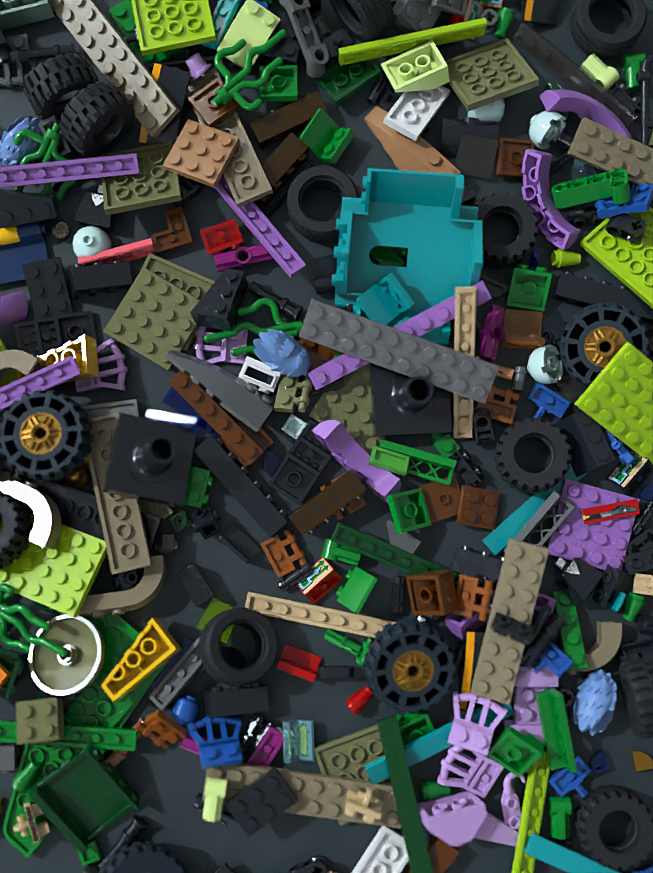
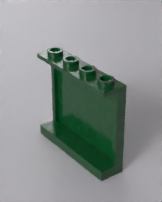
[29,744,140,853]

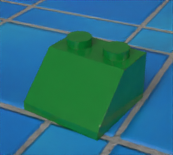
[335,566,377,614]

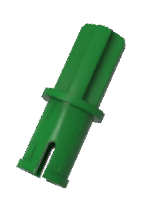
[324,629,362,657]

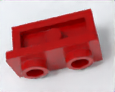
[200,218,244,256]

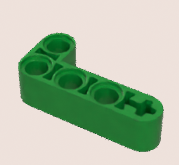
[551,169,631,208]

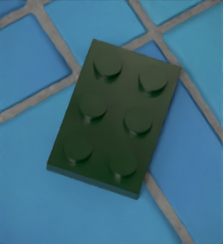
[315,59,382,106]

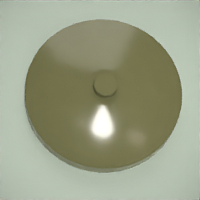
[28,614,105,696]

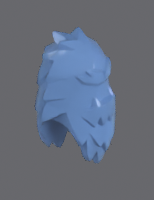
[0,116,43,167]
[253,329,312,377]
[573,668,617,736]

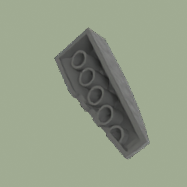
[165,350,274,432]

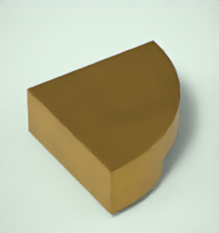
[631,750,653,771]

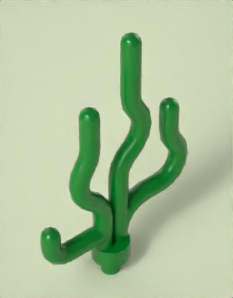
[212,29,287,111]
[13,122,77,201]
[204,298,303,356]
[0,583,68,657]

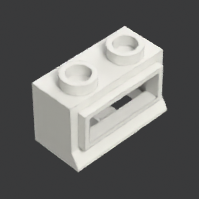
[238,356,281,395]

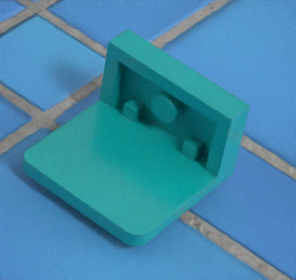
[357,272,415,325]

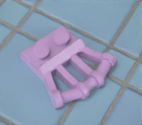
[193,325,249,364]
[75,338,128,393]
[447,692,508,756]
[437,746,504,798]

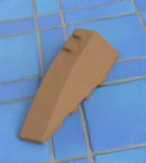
[364,106,461,174]

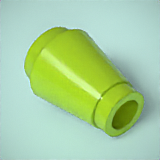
[551,249,581,268]

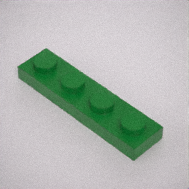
[551,591,588,671]

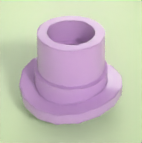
[185,53,212,80]

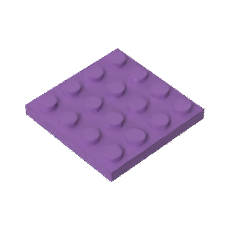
[546,479,640,570]

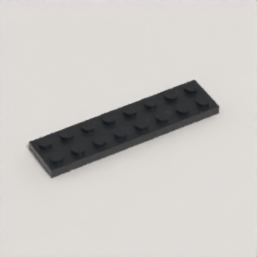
[10,473,163,555]

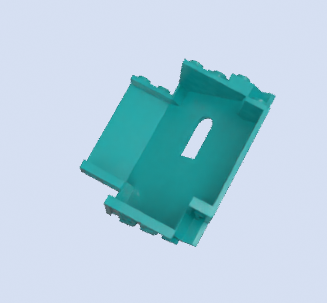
[332,168,483,345]

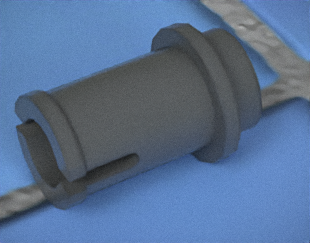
[512,366,528,391]

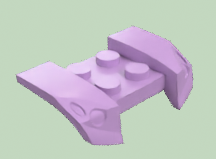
[502,667,559,745]

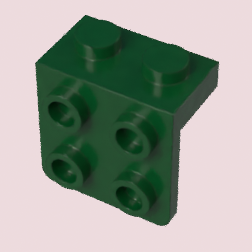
[0,648,25,700]

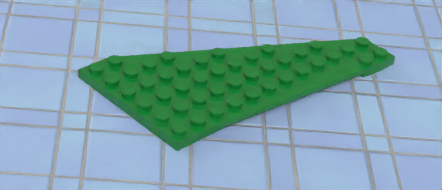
[3,589,171,858]

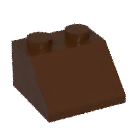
[406,570,458,615]

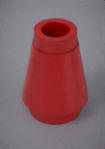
[345,686,374,715]

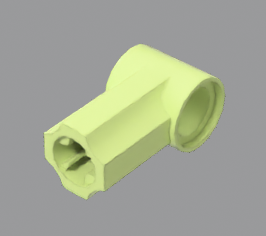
[581,54,620,93]
[203,777,228,822]

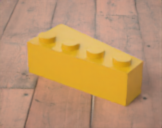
[17,334,99,383]
[101,618,181,702]

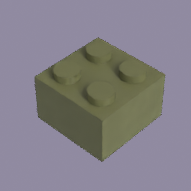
[16,697,65,744]

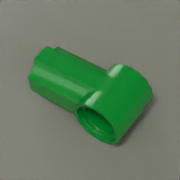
[622,53,645,92]
[321,538,361,566]
[548,796,572,839]

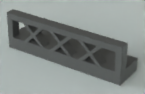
[504,491,575,553]
[148,636,205,711]

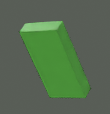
[368,445,410,476]

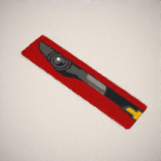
[582,499,640,524]

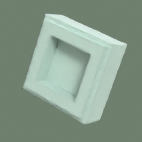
[281,414,307,440]

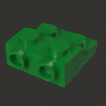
[260,65,298,102]
[506,263,552,311]
[184,466,214,508]
[387,488,432,534]
[396,709,434,746]
[487,726,544,777]

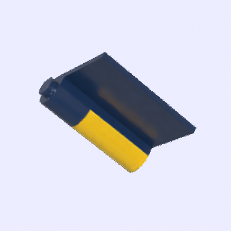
[0,221,49,285]

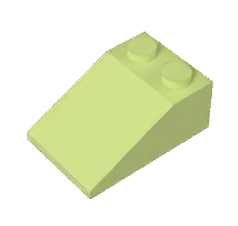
[217,0,281,69]
[381,40,450,92]

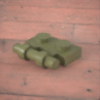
[274,375,313,413]

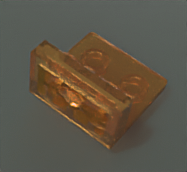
[502,309,545,349]

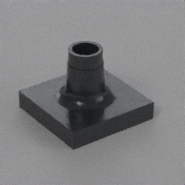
[369,362,452,437]
[103,413,197,508]

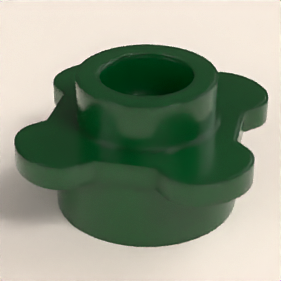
[169,510,192,532]

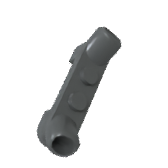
[280,0,329,78]

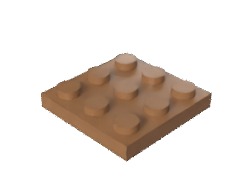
[163,119,240,188]

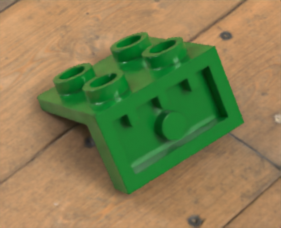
[300,108,356,164]

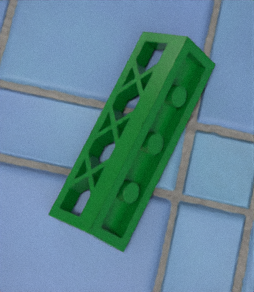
[380,439,457,486]
[535,687,577,773]

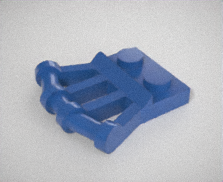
[595,183,653,219]
[187,715,243,770]

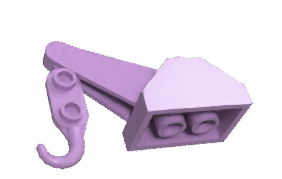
[417,772,526,847]

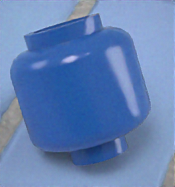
[171,694,200,726]

